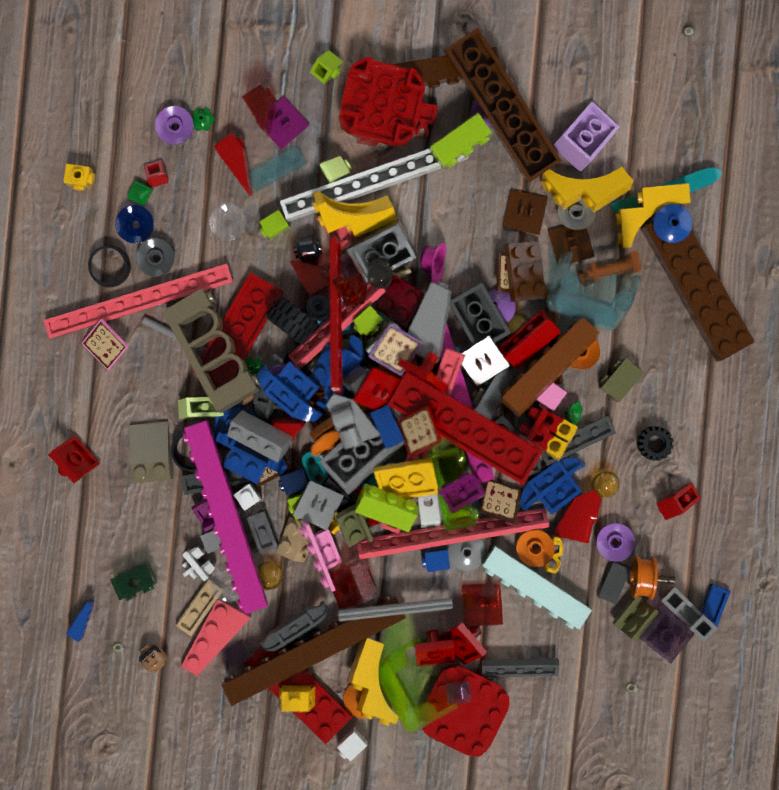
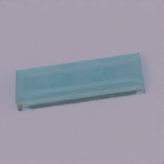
[250,147,306,192]

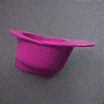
[420,243,447,284]

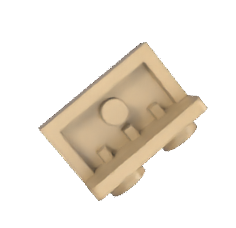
[276,517,317,562]

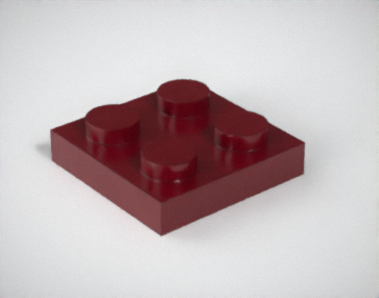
[376,275,426,328]

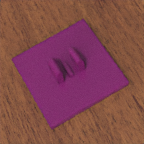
[256,96,310,150]

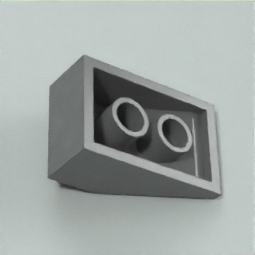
[347,219,417,283]

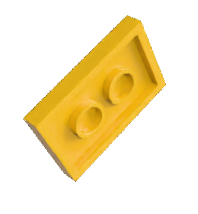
[374,458,440,499]

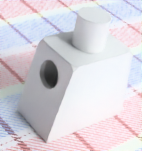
[418,494,441,528]

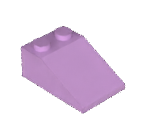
[553,102,620,172]

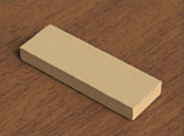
[175,578,224,636]

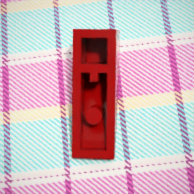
[213,133,253,196]

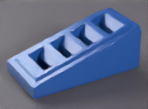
[66,599,94,642]

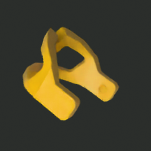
[544,537,564,574]

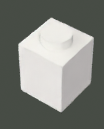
[234,483,262,511]
[337,727,368,762]

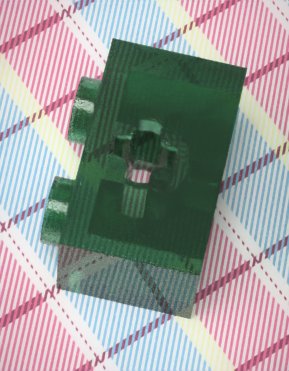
[110,561,158,601]

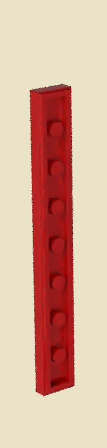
[330,238,343,393]

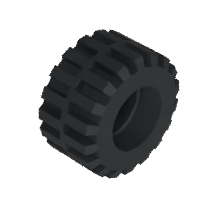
[265,296,318,344]

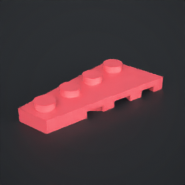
[181,599,251,676]

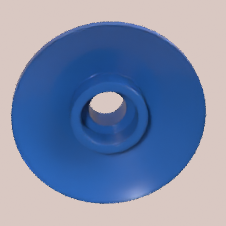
[653,204,692,243]

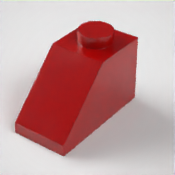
[270,414,307,442]
[656,482,701,520]

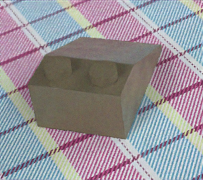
[130,422,174,483]

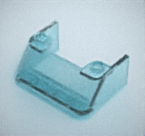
[547,252,642,330]

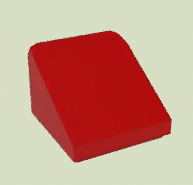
[144,160,169,188]

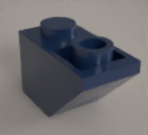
[278,467,309,495]

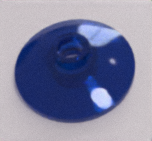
[115,205,154,243]

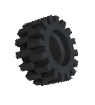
[637,426,674,461]

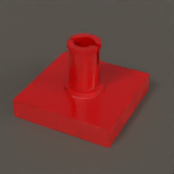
[397,351,448,392]
[48,435,101,483]
[440,622,487,665]
[415,630,455,667]

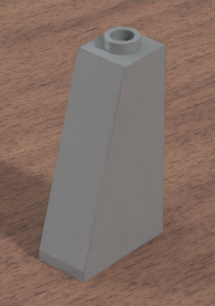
[407,281,452,363]

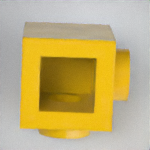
[63,164,95,191]

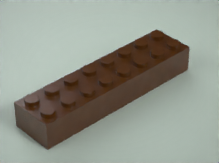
[444,27,562,182]
[641,219,755,362]

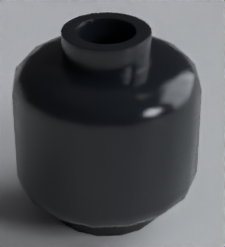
[293,236,322,263]

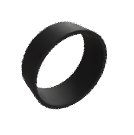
[88,246,131,287]
[171,431,197,472]

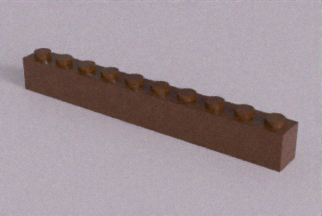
[221,595,406,707]

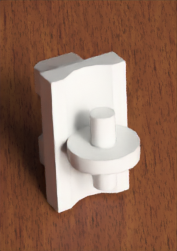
[182,546,216,581]

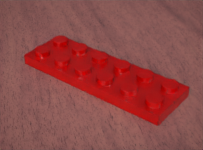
[193,272,284,388]
[244,646,353,744]

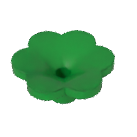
[191,108,215,131]
[245,357,262,377]
[564,401,582,425]

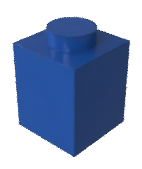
[421,548,450,572]

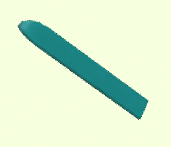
[611,168,722,215]

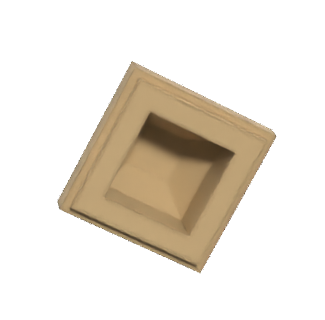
[389,263,411,279]

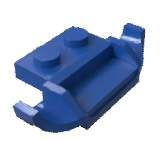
[310,335,364,409]
[258,361,323,421]
[215,432,287,484]
[519,458,586,515]

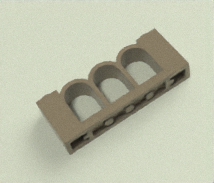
[162,288,261,413]

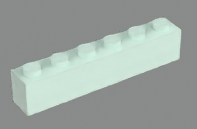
[482,545,592,630]

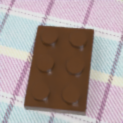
[504,241,546,302]

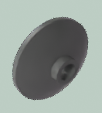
[136,238,175,277]

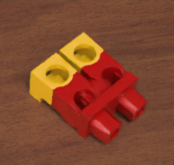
[518,407,578,461]

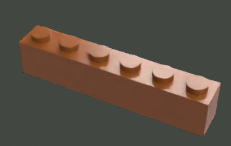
[502,317,600,418]

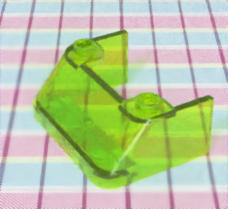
[428,447,479,532]
[378,637,459,733]

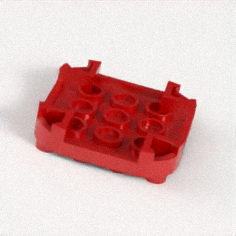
[339,57,425,146]
[419,663,510,757]

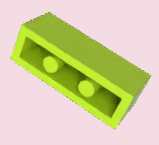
[430,113,492,169]
[355,484,419,532]

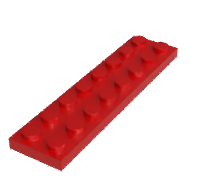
[388,371,543,485]

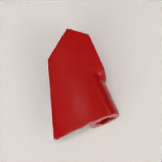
[553,489,601,543]

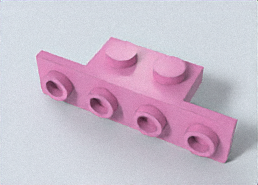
[300,520,342,592]

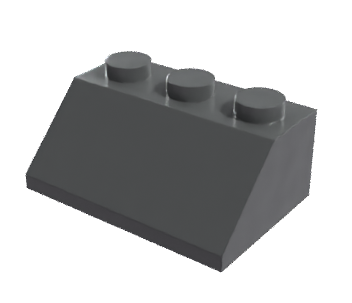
[450,283,511,346]

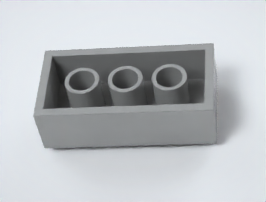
[319,410,405,495]

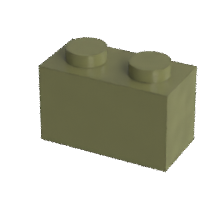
[599,358,644,402]

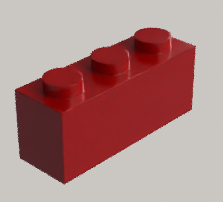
[498,309,561,370]

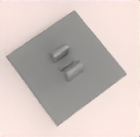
[292,480,344,530]

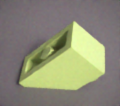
[320,156,352,184]
[178,397,224,419]

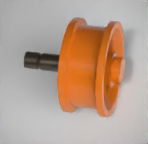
[629,556,675,600]

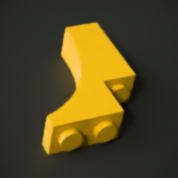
[541,167,633,213]
[615,183,691,248]
[312,191,397,238]
[346,638,399,726]

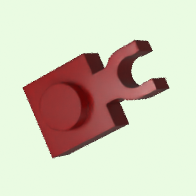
[416,102,438,137]

